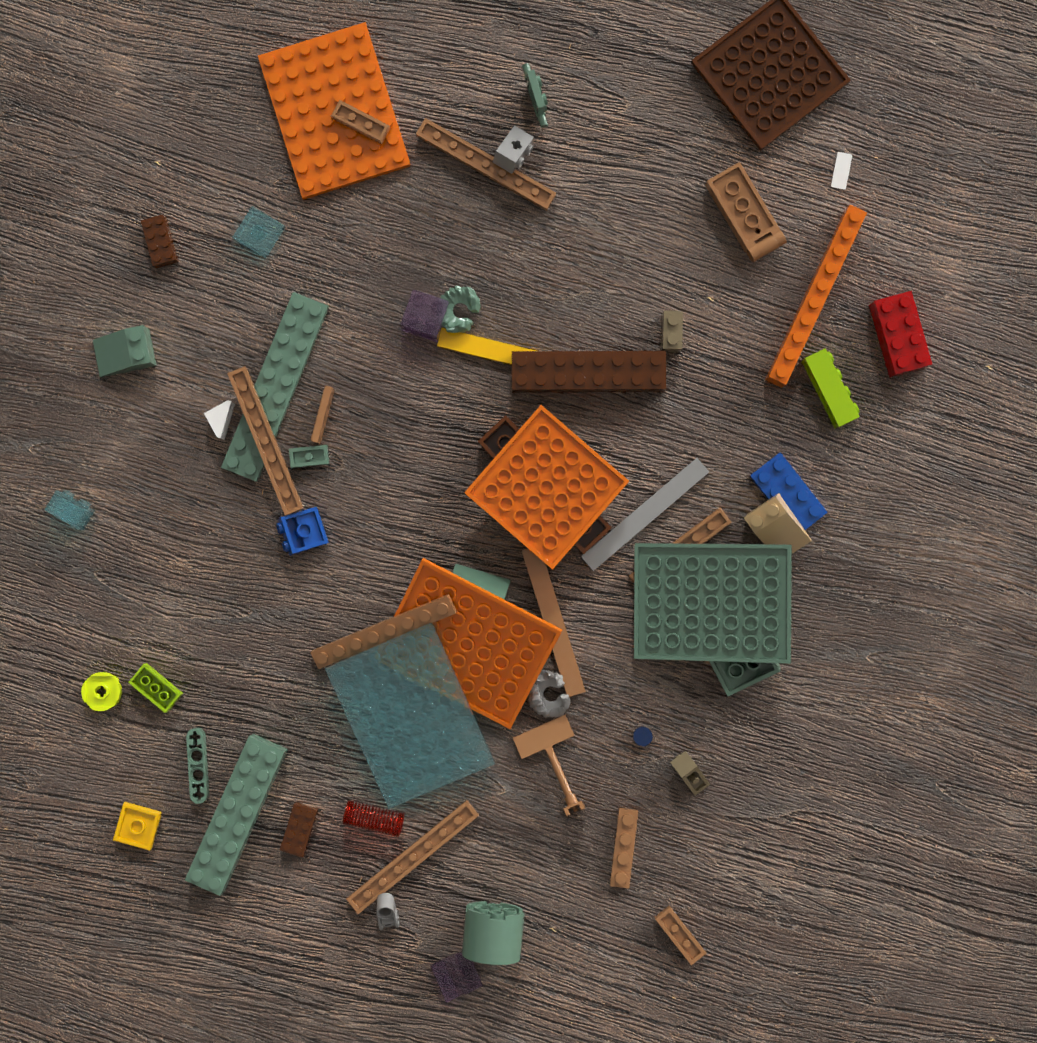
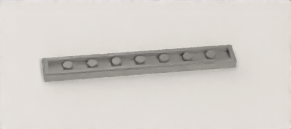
[581,458,709,571]

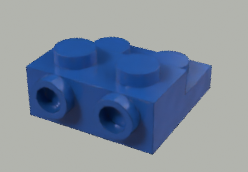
[276,506,329,556]

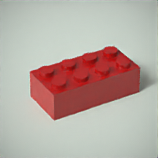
[869,291,932,378]

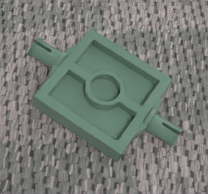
[522,63,548,128]

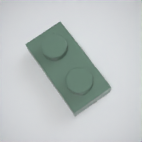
[289,445,330,468]

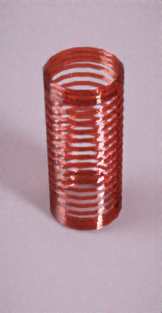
[342,800,405,837]

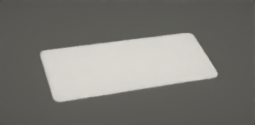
[831,152,852,190]

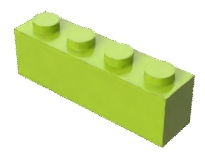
[801,348,860,429]

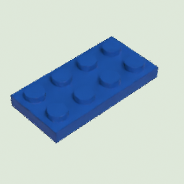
[749,452,828,530]

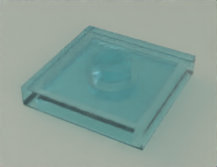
[232,206,285,259]

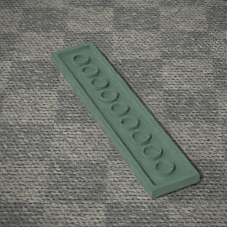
[221,292,329,482]

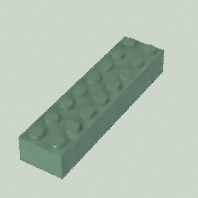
[185,734,288,896]

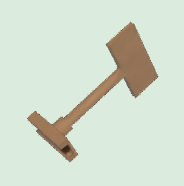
[513,715,586,817]

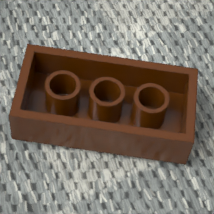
[141,214,179,268]
[280,802,319,857]

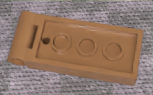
[705,162,787,262]

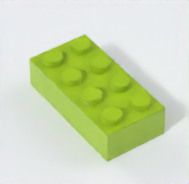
[128,663,183,713]

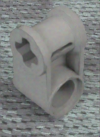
[377,893,400,930]

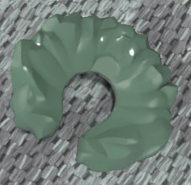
[436,285,481,333]

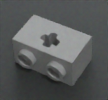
[493,125,534,174]

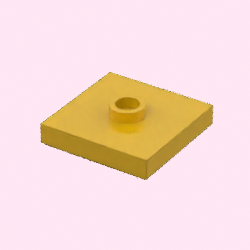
[113,802,162,851]

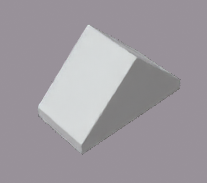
[204,400,235,440]

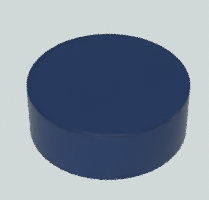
[633,726,653,746]

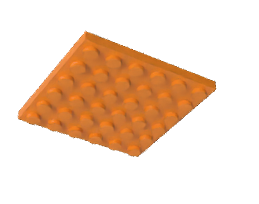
[464,405,629,570]

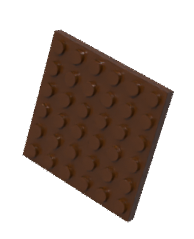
[691,0,851,151]

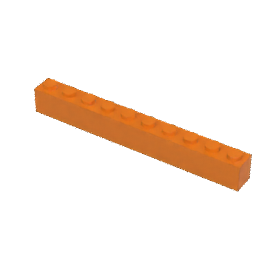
[765,205,867,388]

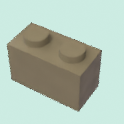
[661,310,683,353]

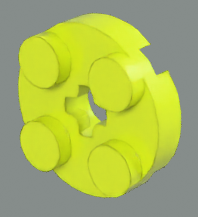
[81,672,122,711]

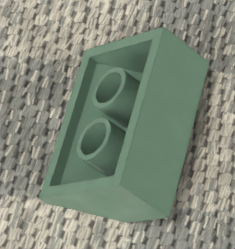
[453,564,511,600]

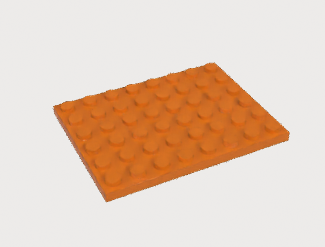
[258,22,411,200]
[373,558,562,729]

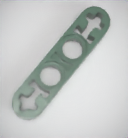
[186,727,209,804]

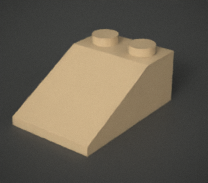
[744,493,812,553]

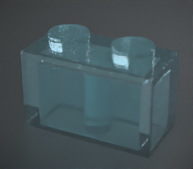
[45,489,95,530]

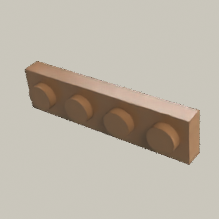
[609,808,638,889]

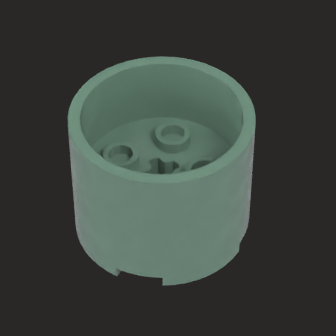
[462,901,524,965]

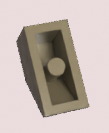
[670,751,710,796]

